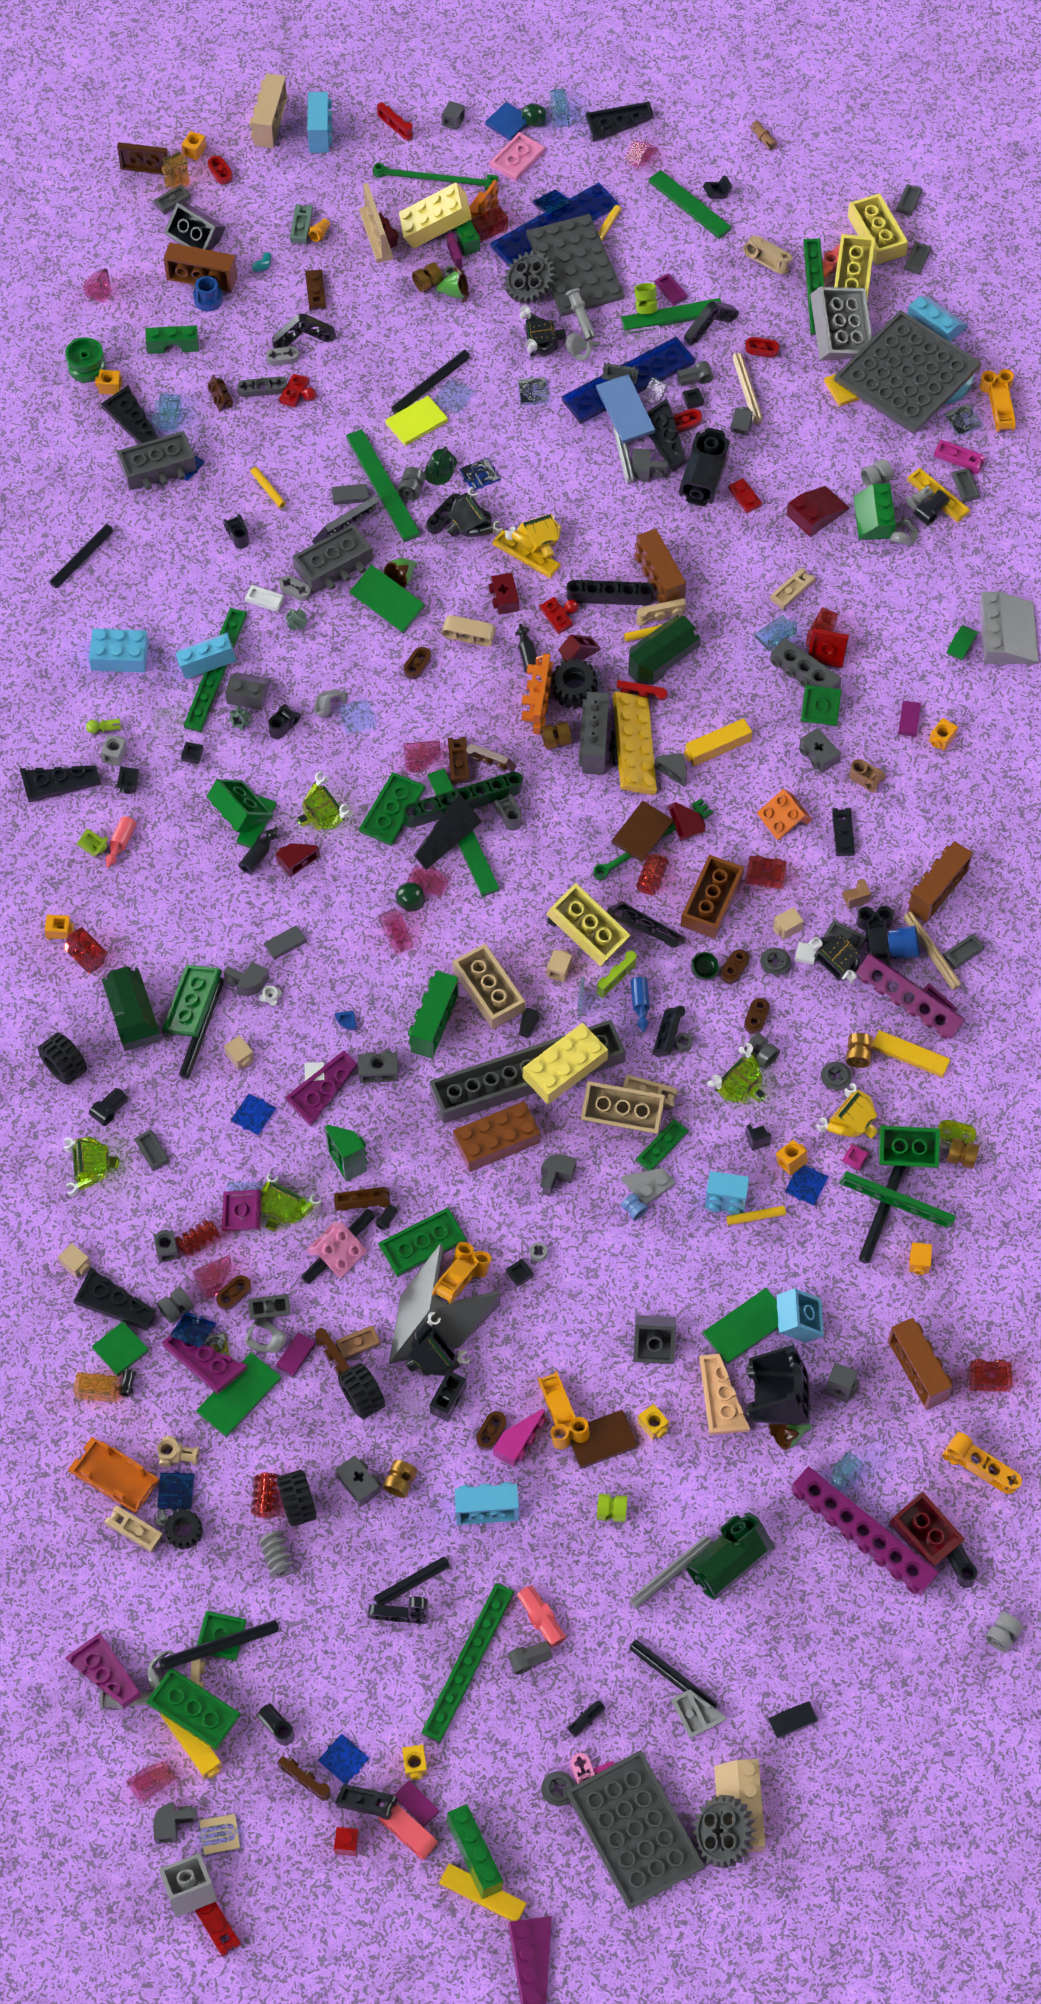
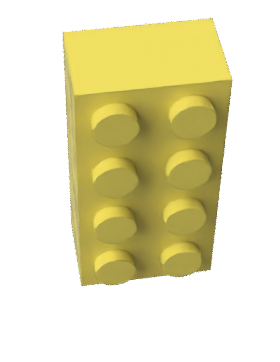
[399,183,472,248]
[847,193,908,265]
[834,234,875,301]
[546,883,631,967]
[523,1023,608,1105]

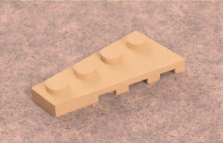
[699,1354,750,1435]

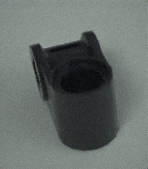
[223,514,249,549]
[268,704,301,739]

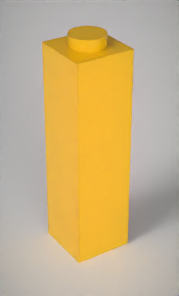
[684,718,753,767]
[160,1714,222,1780]

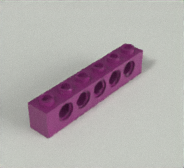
[856,953,966,1039]

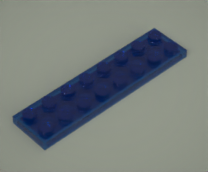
[490,182,619,268]
[561,336,696,424]

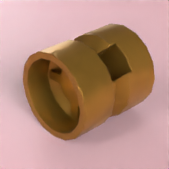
[412,262,443,292]
[541,721,572,750]
[846,1033,873,1068]
[946,1137,980,1169]
[382,1460,418,1498]

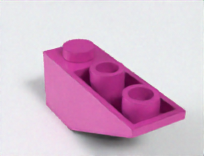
[493,1408,547,1467]

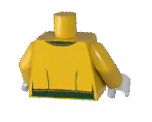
[505,513,561,559]
[816,1083,878,1139]

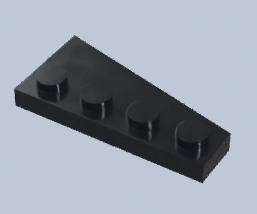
[585,101,653,142]
[606,901,686,947]

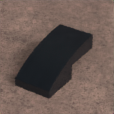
[768,1701,818,1739]

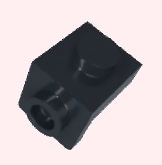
[703,175,733,199]
[115,766,140,794]

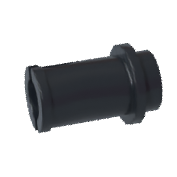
[376,1205,398,1231]
[118,1369,136,1397]

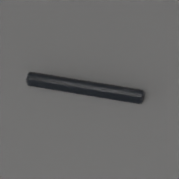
[49,524,113,588]
[301,1209,375,1284]
[629,1640,718,1709]

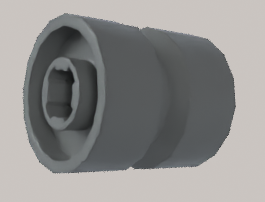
[397,467,426,501]
[744,1033,780,1069]
[156,1286,194,1324]

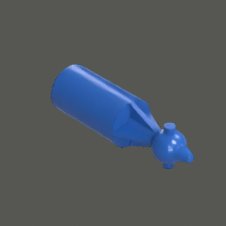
[630,977,650,1033]

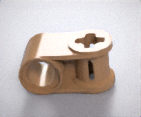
[849,759,886,793]

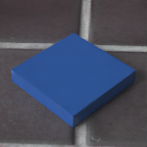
[485,102,527,141]

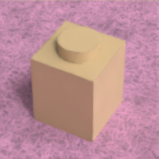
[773,907,804,940]
[546,949,572,982]
[224,1035,254,1070]
[58,1243,91,1278]

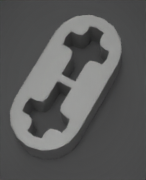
[266,347,299,366]
[279,576,311,601]

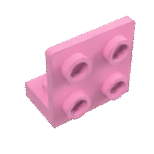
[307,1222,367,1278]

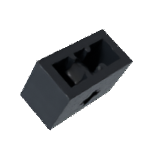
[429,1370,467,1422]

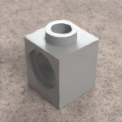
[101,735,127,767]

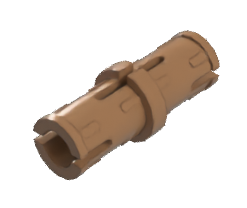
[750,121,777,150]

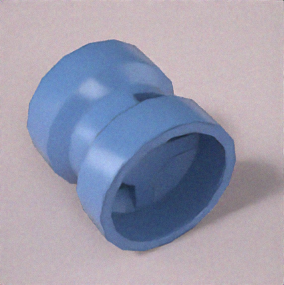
[621,1193,648,1221]

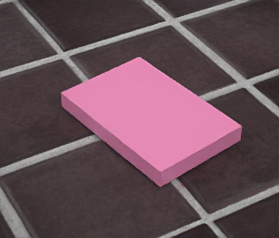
[489,132,546,181]

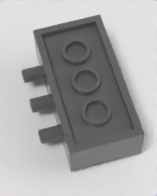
[117,431,197,490]
[293,524,373,593]
[579,692,609,775]

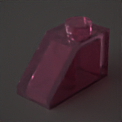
[625,140,658,167]
[83,268,111,303]
[403,741,441,772]
[378,908,413,954]
[192,1255,232,1298]
[126,1761,176,1804]

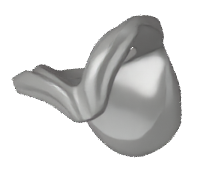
[566,333,601,361]
[890,519,918,547]
[315,690,348,718]
[245,1319,287,1353]
[148,1650,175,1691]

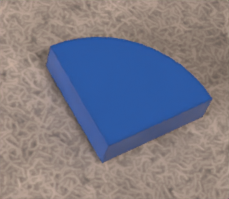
[335,1010,357,1030]

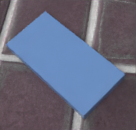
[596,374,655,444]

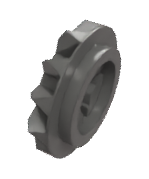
[760,947,791,976]
[820,1062,852,1092]
[541,1771,576,1807]

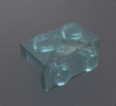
[755,615,798,651]

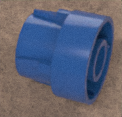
[193,276,223,312]
[888,925,920,959]

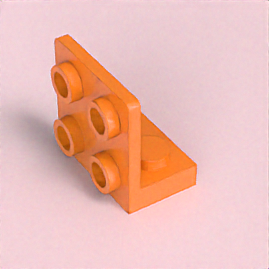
[469,180,499,225]
[757,788,813,840]

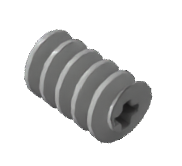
[259,1530,295,1579]

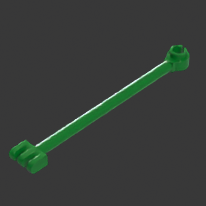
[373,163,499,191]
[593,799,713,880]

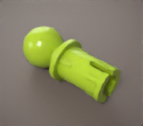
[86,718,121,734]

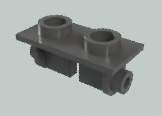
[602,362,639,385]

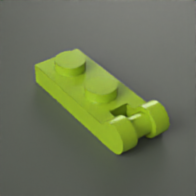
[597,951,637,998]

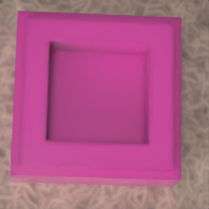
[842,1144,869,1171]

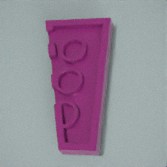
[285,1050,357,1127]
[162,1332,247,1395]
[65,1633,142,1709]
[508,1916,552,2004]

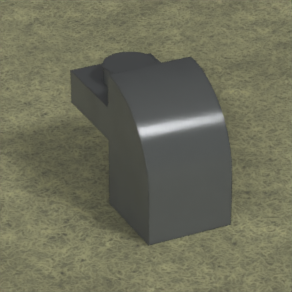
[632,448,668,482]
[224,962,270,996]
[540,1155,577,1196]
[153,1802,198,1844]

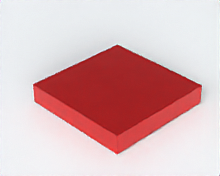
[808,628,849,668]

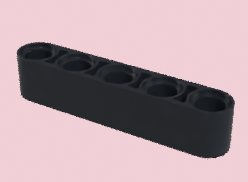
[566,580,654,606]

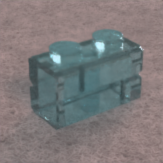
[549,89,570,128]
[152,393,182,433]
[830,1452,863,1493]

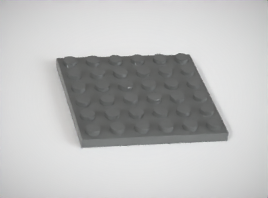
[834,310,981,435]

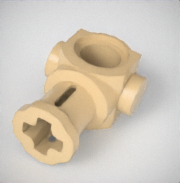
[157,1436,200,1467]

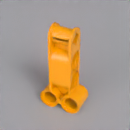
[979,369,1016,432]
[432,1242,491,1304]
[537,1371,590,1450]
[942,1432,1022,1494]

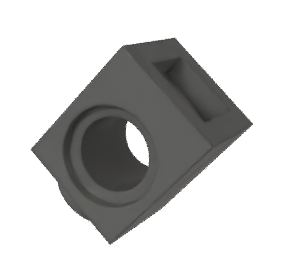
[442,101,465,130]
[730,407,753,436]
[153,1230,179,1263]

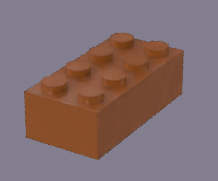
[164,242,237,293]
[634,528,686,603]
[908,841,973,923]
[680,854,744,939]
[453,1101,541,1172]
[888,1317,953,1410]

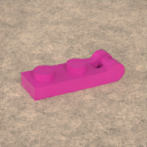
[934,440,986,474]

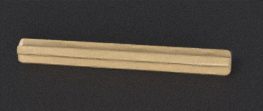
[732,353,763,424]
[904,912,961,990]

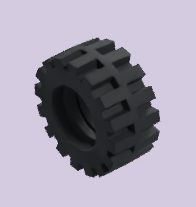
[164,1509,203,1549]

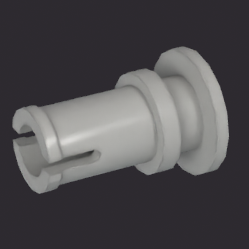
[905,486,934,511]

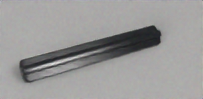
[374,1557,450,1605]

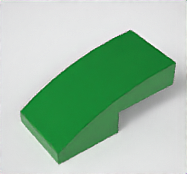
[946,625,978,660]

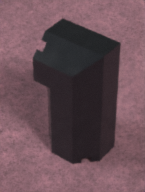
[679,427,730,506]

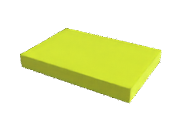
[385,396,448,446]

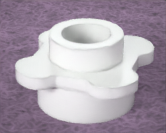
[259,985,282,1006]

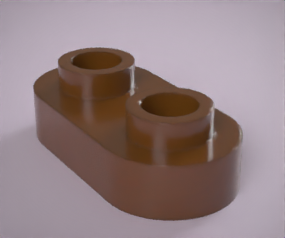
[404,647,431,679]
[720,949,749,984]
[744,998,770,1034]
[216,1275,251,1310]
[476,1411,506,1450]

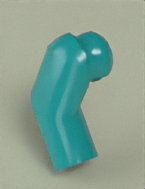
[252,252,272,272]

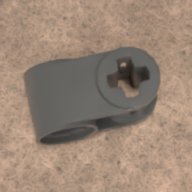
[493,794,522,831]

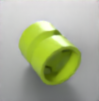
[634,283,658,314]
[596,1493,628,1523]

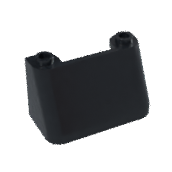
[746,1345,810,1426]

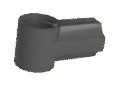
[677,361,714,386]
[507,1641,553,1675]

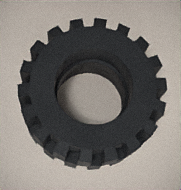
[551,658,598,709]
[38,1032,87,1085]
[338,1363,385,1419]
[277,1469,317,1527]

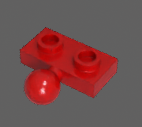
[279,374,317,407]
[539,597,579,634]

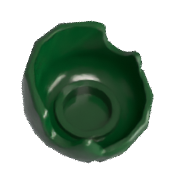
[521,103,546,127]
[395,882,425,912]
[690,952,719,981]

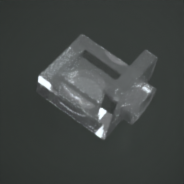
[640,377,668,406]

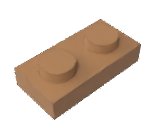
[335,1325,381,1360]

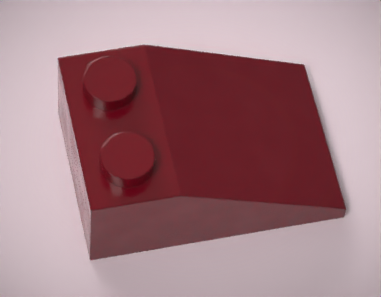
[786,486,849,537]
[889,1492,965,1566]

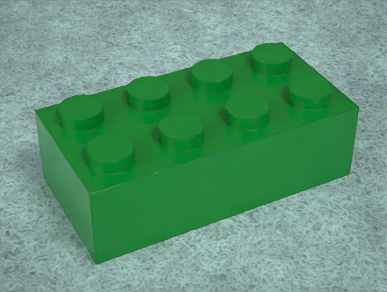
[408,970,459,1059]

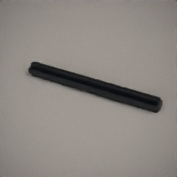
[391,350,470,414]
[179,977,224,1079]
[859,1166,906,1264]
[159,1620,279,1671]

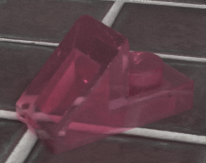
[407,866,449,897]

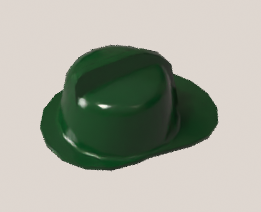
[424,447,457,485]

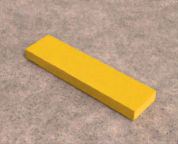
[907,468,970,523]
[492,530,561,578]
[872,1030,950,1078]
[439,1863,527,1921]

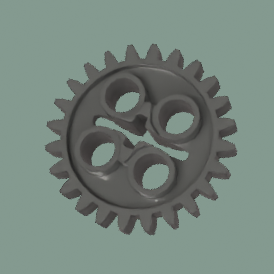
[503,250,557,305]
[692,1795,756,1868]

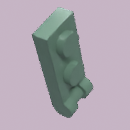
[290,204,313,244]

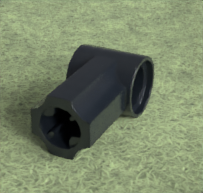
[914,490,950,526]
[89,1088,128,1126]
[946,1544,978,1588]
[256,1703,295,1746]

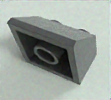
[225,672,271,710]
[633,1315,676,1364]

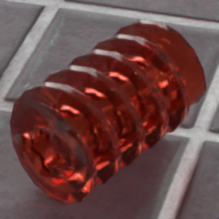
[636,854,669,896]
[175,1219,221,1258]
[251,1472,280,1518]

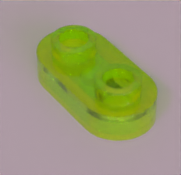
[938,1120,977,1144]

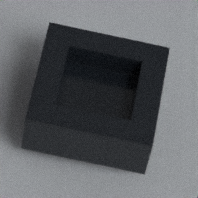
[682,388,704,409]
[181,742,204,764]
[506,1259,534,1287]

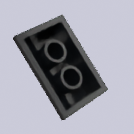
[164,202,226,250]

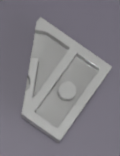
[621,1168,675,1205]
[671,1689,727,1738]

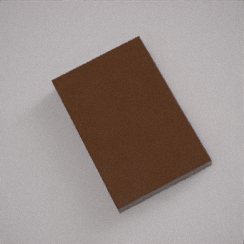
[117,142,170,175]
[611,800,674,863]
[570,1410,638,1469]

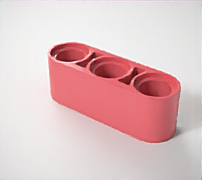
[378,1804,439,1860]

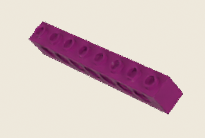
[791,1466,939,1596]

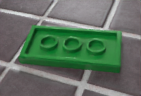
[349,564,426,634]
[359,772,426,846]
[161,965,222,1037]
[378,1208,467,1277]
[702,1288,779,1365]
[196,1352,281,1438]
[146,1668,241,1751]

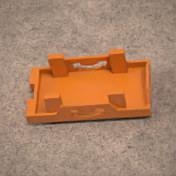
[521,653,554,735]
[68,1437,160,1514]

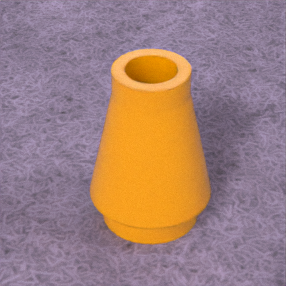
[308,218,330,242]

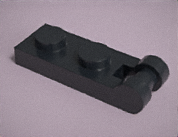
[832,808,855,856]
[652,1006,685,1057]
[335,1784,398,1820]

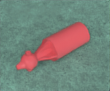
[105,816,137,868]

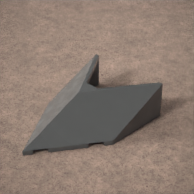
[389,1244,500,1364]

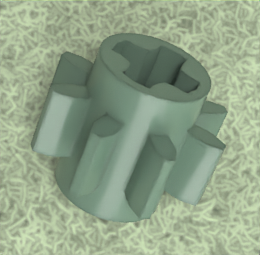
[285,608,308,631]
[228,706,252,730]

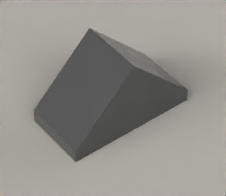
[655,753,687,787]

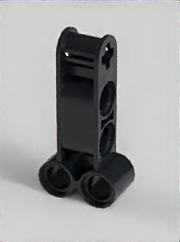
[856,906,894,976]

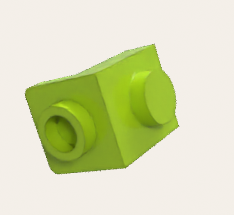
[76,828,109,857]

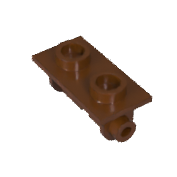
[208,374,233,412]

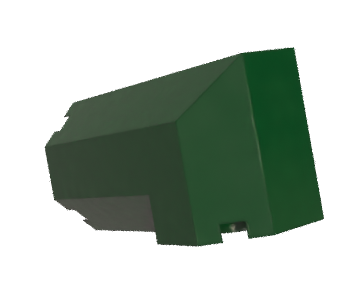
[628,615,701,685]
[102,966,162,1051]
[686,1512,776,1601]

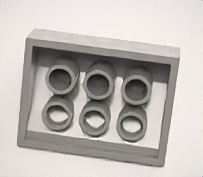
[810,287,872,360]
[979,592,1039,664]

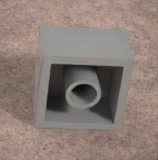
[159,1853,217,1917]

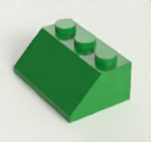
[854,483,896,540]
[206,779,273,832]
[325,1125,368,1182]
[878,1125,940,1168]

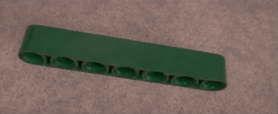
[403,771,523,828]

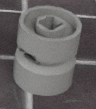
[860,459,894,487]
[985,1612,1024,1653]

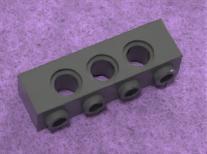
[770,638,841,689]

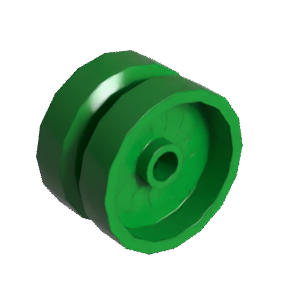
[65,337,106,383]

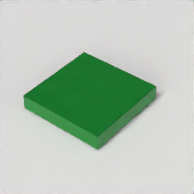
[800,685,842,726]
[91,1321,149,1377]
[196,1611,247,1661]

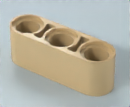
[441,615,496,647]

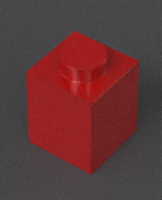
[334,1827,359,1856]

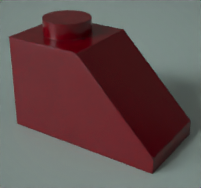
[558,634,601,662]
[667,802,706,842]
[275,843,320,877]

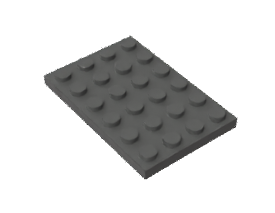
[526,214,625,317]
[565,1750,705,1911]

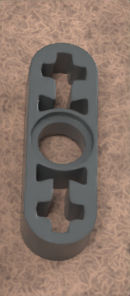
[237,376,287,397]

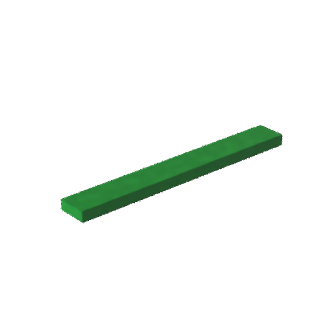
[346,429,420,542]
[184,608,247,732]
[427,768,499,897]
[421,1583,515,1743]

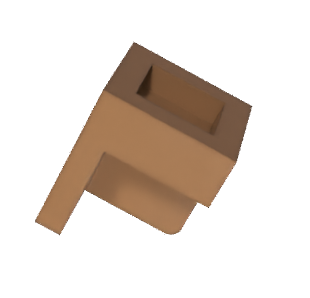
[842,879,871,909]

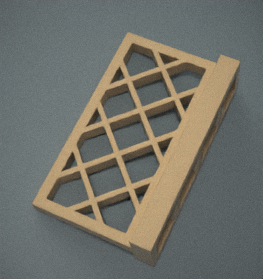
[359,183,393,263]

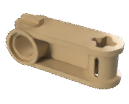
[743,235,793,274]

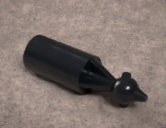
[515,624,538,673]
[238,827,279,875]

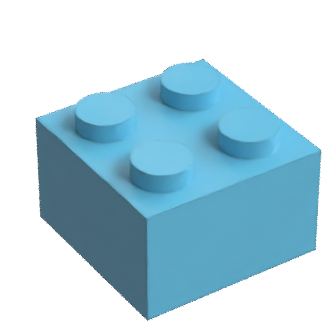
[705,1171,749,1215]
[777,1288,824,1342]

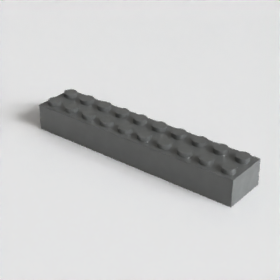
[429,1020,626,1124]

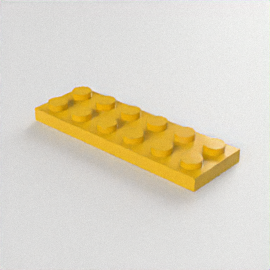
[612,691,657,795]

